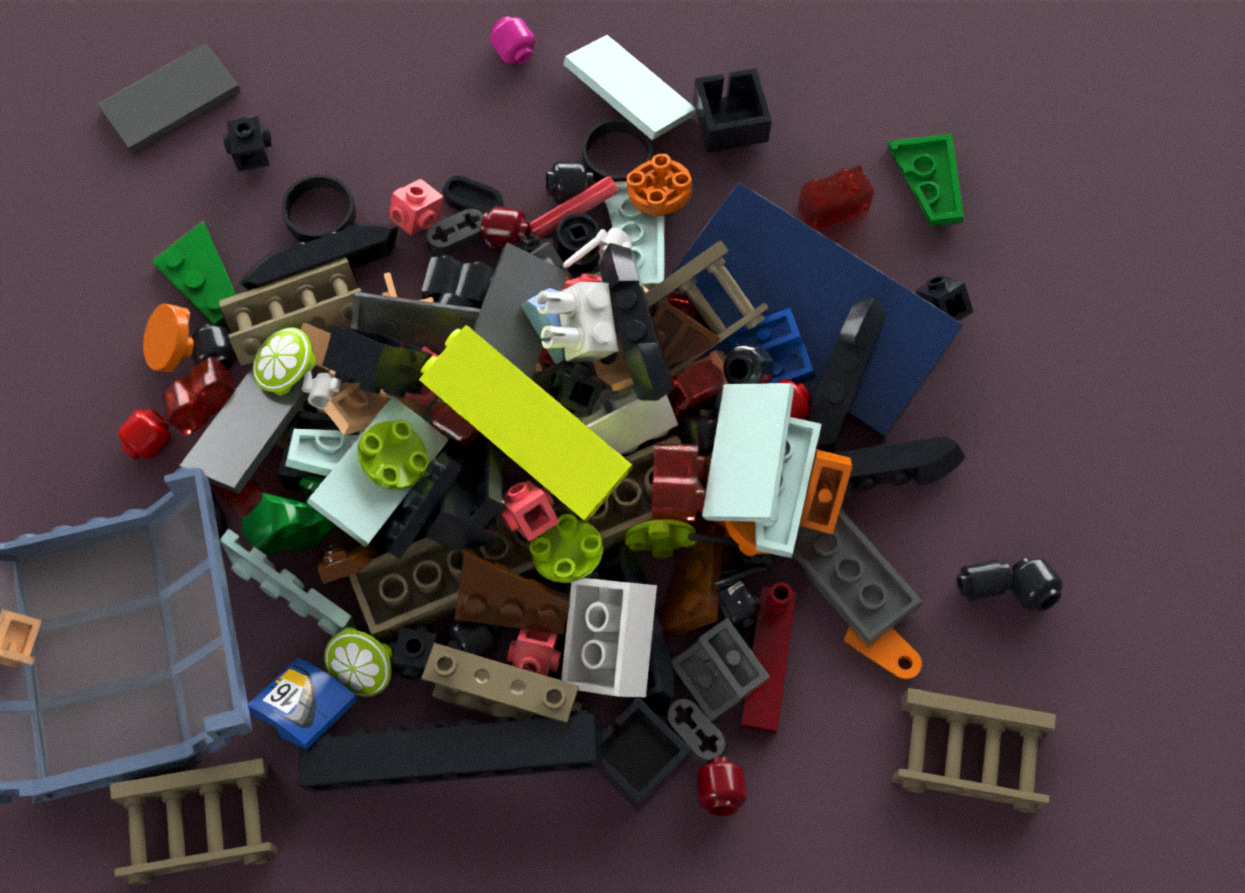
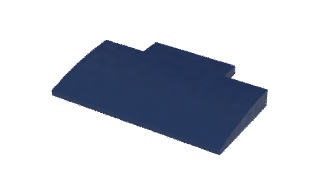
[670,182,963,438]

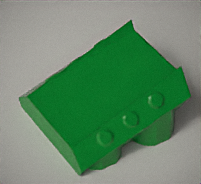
[242,493,336,555]

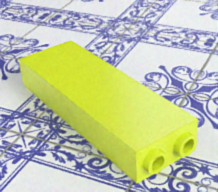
[419,325,633,523]

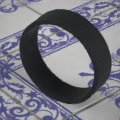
[582,118,652,182]
[282,174,356,243]

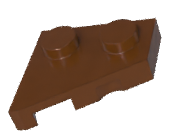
[653,301,720,370]

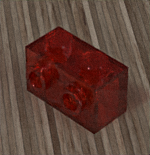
[797,165,875,230]

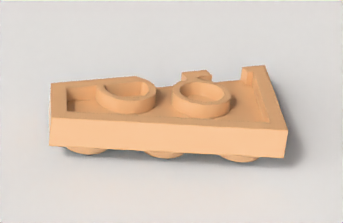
[324,382,428,435]

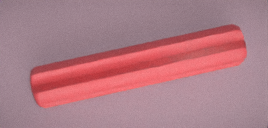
[530,177,618,239]

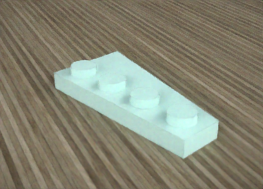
[605,181,665,290]
[755,417,821,558]
[285,429,415,486]
[220,529,356,636]

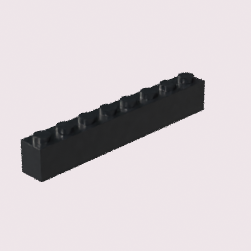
[298,710,603,792]

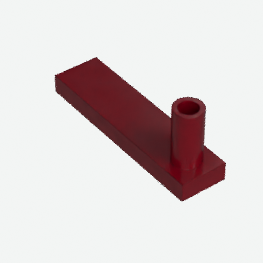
[740,582,797,734]

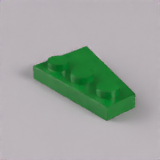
[888,134,964,227]
[152,221,236,327]

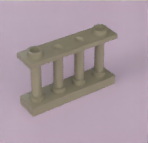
[614,240,769,384]
[219,257,362,366]
[422,643,583,724]
[892,688,1056,813]
[110,758,278,886]

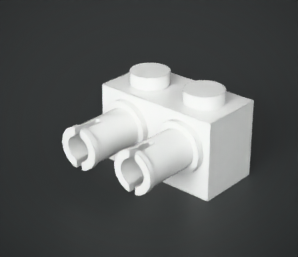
[536,282,618,362]

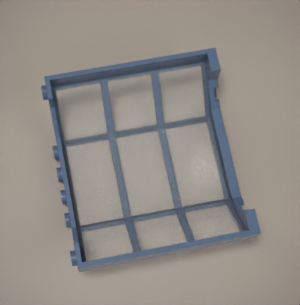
[0,467,253,805]

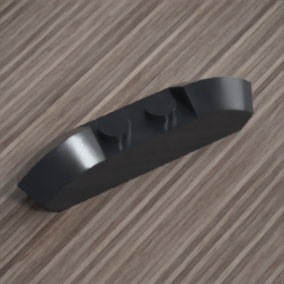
[239,222,399,291]
[599,242,674,401]
[806,297,887,453]
[833,436,966,497]
[596,543,674,716]

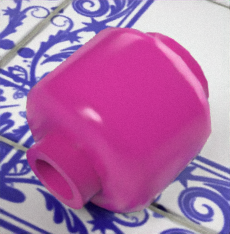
[490,16,536,64]

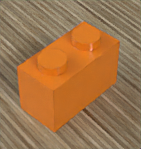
[799,449,852,534]

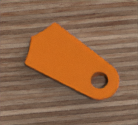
[844,627,922,680]

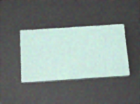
[563,35,696,140]
[702,383,794,522]
[307,396,449,547]

